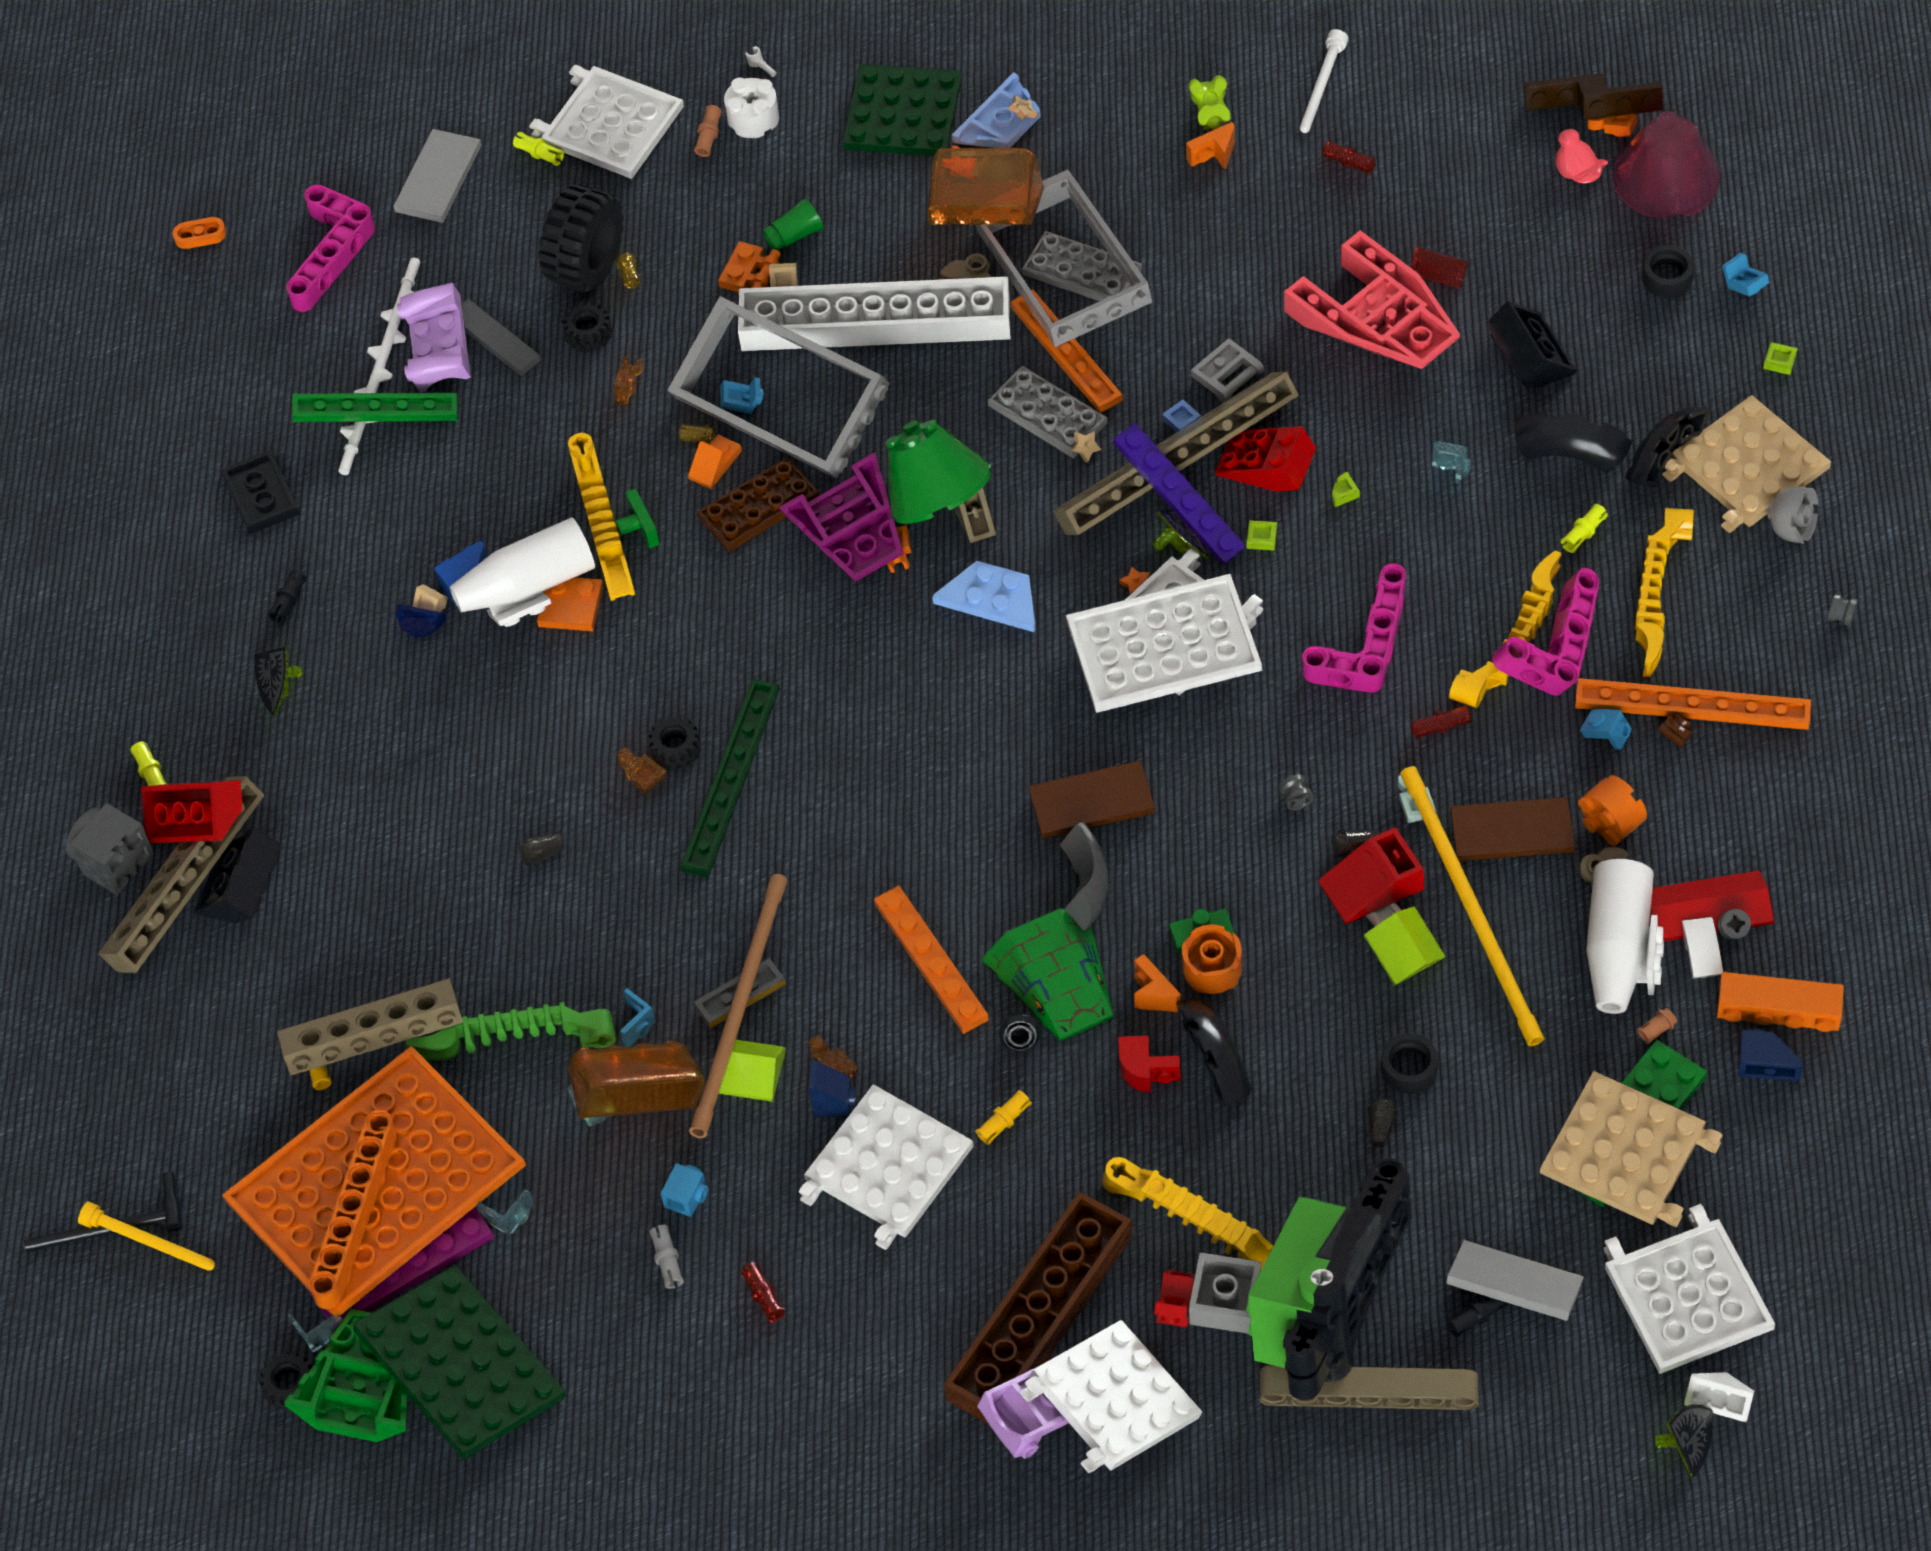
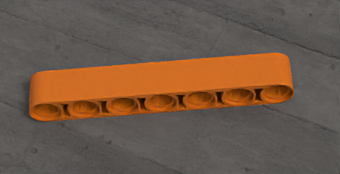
[309,1110,397,1309]

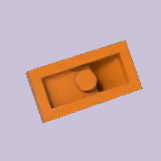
[1186,122,1235,169]
[688,434,742,490]
[1134,954,1181,1012]

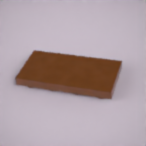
[697,457,819,553]
[1028,760,1155,839]
[1450,797,1575,861]

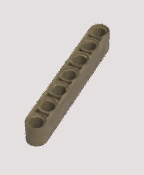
[1259,1365,1479,1410]

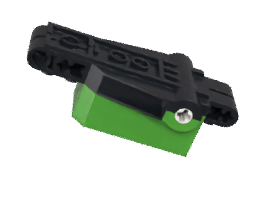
[1247,1158,1412,1400]

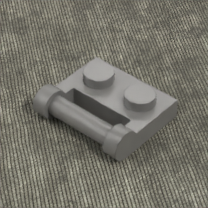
[1191,338,1264,403]

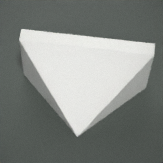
[1684,1372,1754,1422]

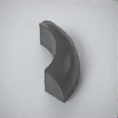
[1060,822,1109,931]

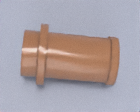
[1637,1008,1677,1044]

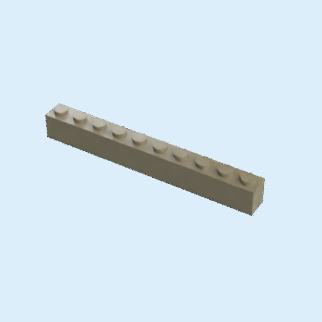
[1053,372,1299,535]

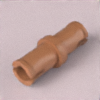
[694,105,722,157]

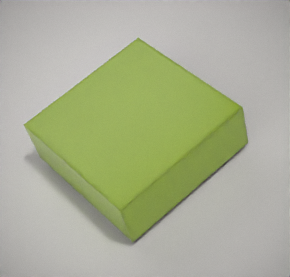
[1763,342,1798,375]
[1247,520,1277,551]

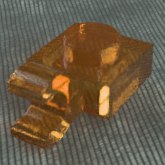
[614,356,643,405]
[616,747,666,794]
[808,1035,858,1078]

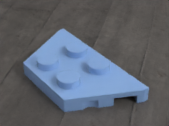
[952,72,1041,150]
[932,561,1036,632]

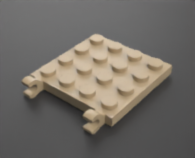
[1662,395,1831,533]
[1540,1071,1723,1227]

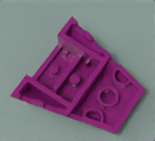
[779,452,904,582]

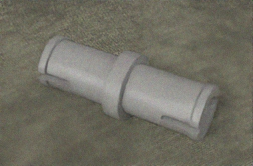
[649,1225,684,1289]

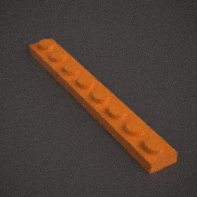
[1575,678,1811,730]

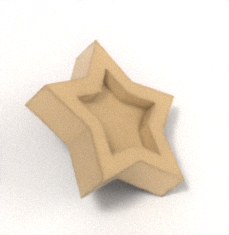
[1008,95,1038,121]
[1070,431,1102,463]

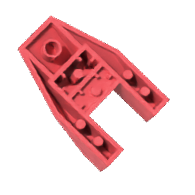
[1284,230,1460,369]

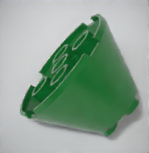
[885,419,991,524]

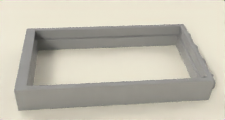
[973,169,1152,347]
[667,296,890,479]

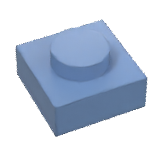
[1162,399,1201,433]

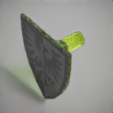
[1152,509,1209,559]
[254,647,302,716]
[1655,1404,1713,1478]

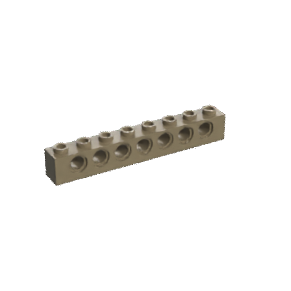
[98,776,264,973]

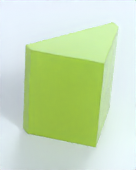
[1364,906,1446,986]
[719,1040,786,1102]

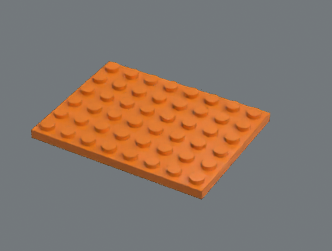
[222,1046,526,1319]

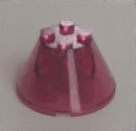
[1613,111,1720,219]

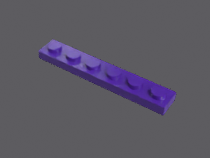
[1113,423,1245,566]

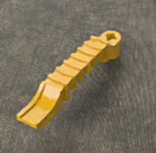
[568,433,635,601]
[1635,508,1694,678]
[1449,551,1562,708]
[1102,1157,1273,1267]

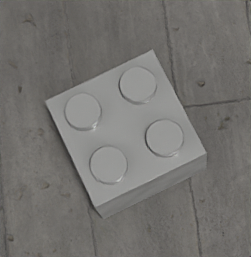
[1189,1253,1262,1334]

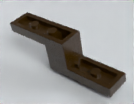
[1524,73,1663,120]

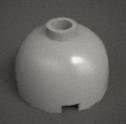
[1767,487,1818,544]

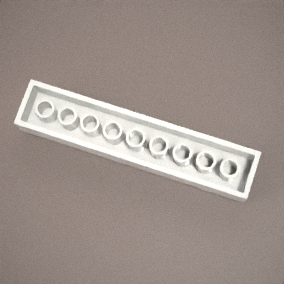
[738,277,1011,351]

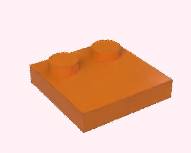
[537,577,603,632]

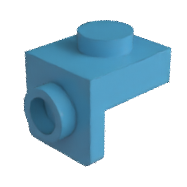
[1722,253,1769,296]
[720,377,764,414]
[1580,709,1632,750]

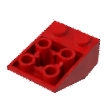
[1215,426,1316,492]
[1318,827,1424,924]

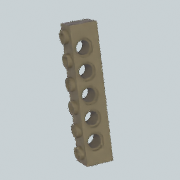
[277,978,463,1076]

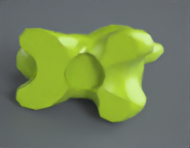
[1188,75,1231,130]

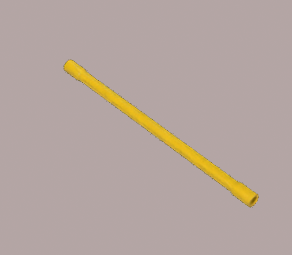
[1400,766,1544,1046]

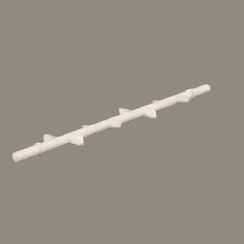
[338,258,420,475]

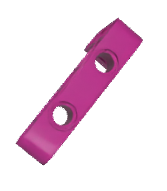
[286,185,375,312]
[1302,563,1406,693]
[1492,568,1599,696]

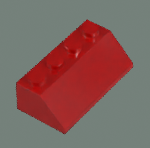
[141,780,243,843]

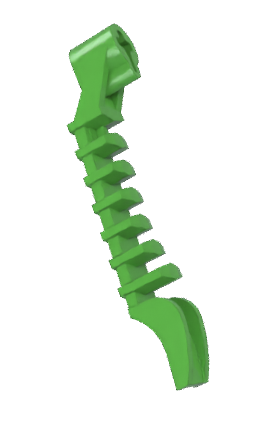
[406,1002,616,1061]

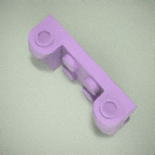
[397,283,471,393]
[977,1366,1069,1459]

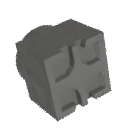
[66,803,154,895]

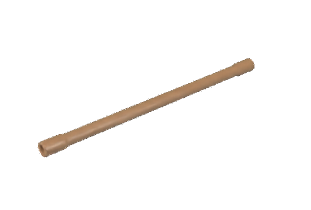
[689,874,787,1138]

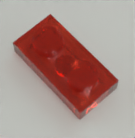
[1410,247,1469,288]

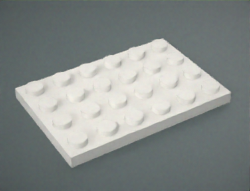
[1066,574,1262,713]

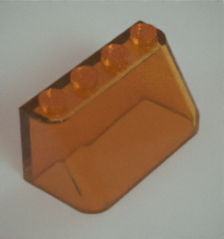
[927,148,1044,225]
[567,1041,704,1119]

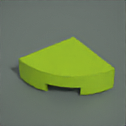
[1332,472,1360,507]

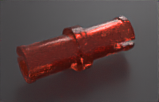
[1322,141,1376,174]
[1411,705,1471,739]
[741,1262,785,1322]

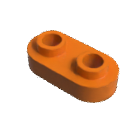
[172,217,227,249]

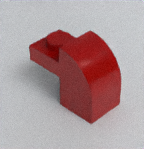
[1118,1036,1181,1092]
[1154,1269,1195,1328]

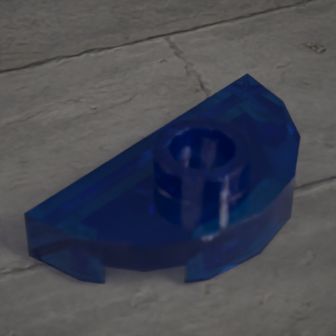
[395,604,447,637]

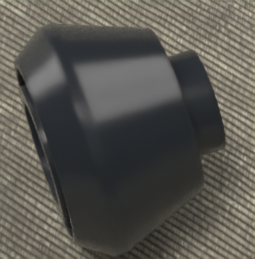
[999,1012,1040,1052]

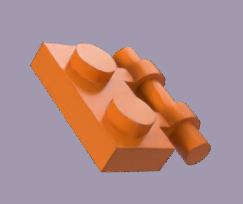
[718,241,781,292]

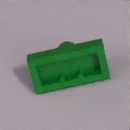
[615,489,660,549]
[1169,909,1234,954]

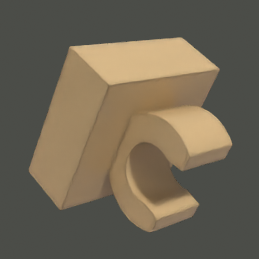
[769,263,798,287]
[412,584,448,623]

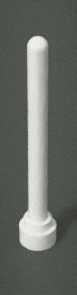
[1300,29,1348,133]

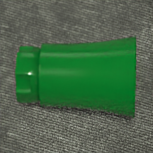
[762,198,823,251]

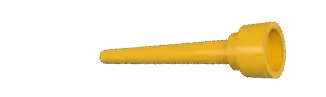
[78,1201,215,1271]

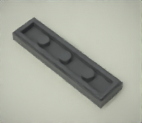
[461,299,541,376]

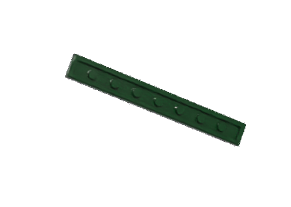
[680,679,780,878]

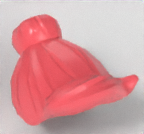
[1555,129,1608,184]

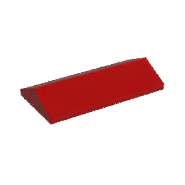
[1650,871,1774,941]

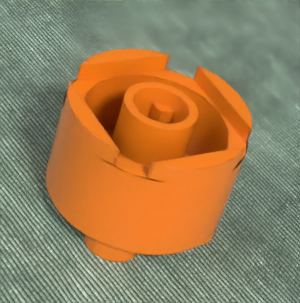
[1578,775,1647,847]
[1182,924,1242,994]

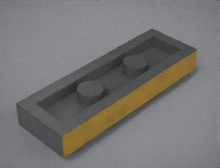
[694,958,786,1029]

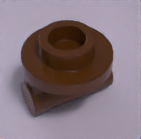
[1658,714,1693,748]

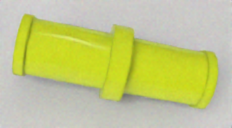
[513,132,564,166]
[1561,504,1608,553]
[130,741,166,786]

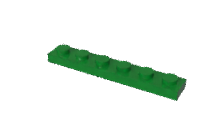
[292,393,457,422]

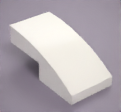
[1681,917,1723,979]

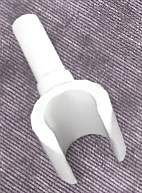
[745,46,777,77]

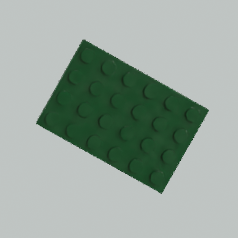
[354,1265,565,1460]

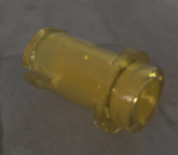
[616,253,641,288]
[679,424,716,444]

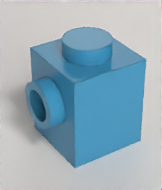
[660,1163,708,1217]

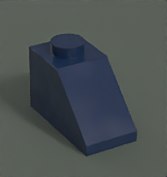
[1738,1029,1803,1081]
[808,1061,857,1117]

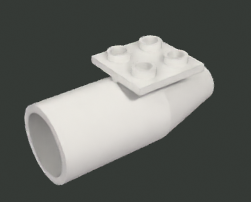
[449,517,595,627]
[1586,859,1664,1014]

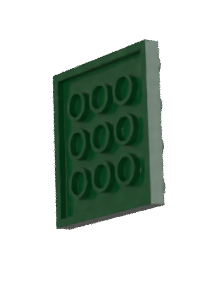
[843,64,962,157]

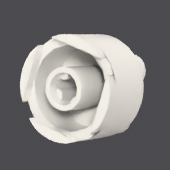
[724,78,779,138]

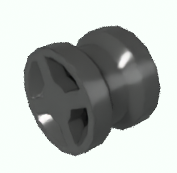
[1828,593,1858,627]
[1279,774,1314,811]
[1717,909,1751,940]

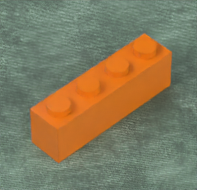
[1717,972,1844,1032]

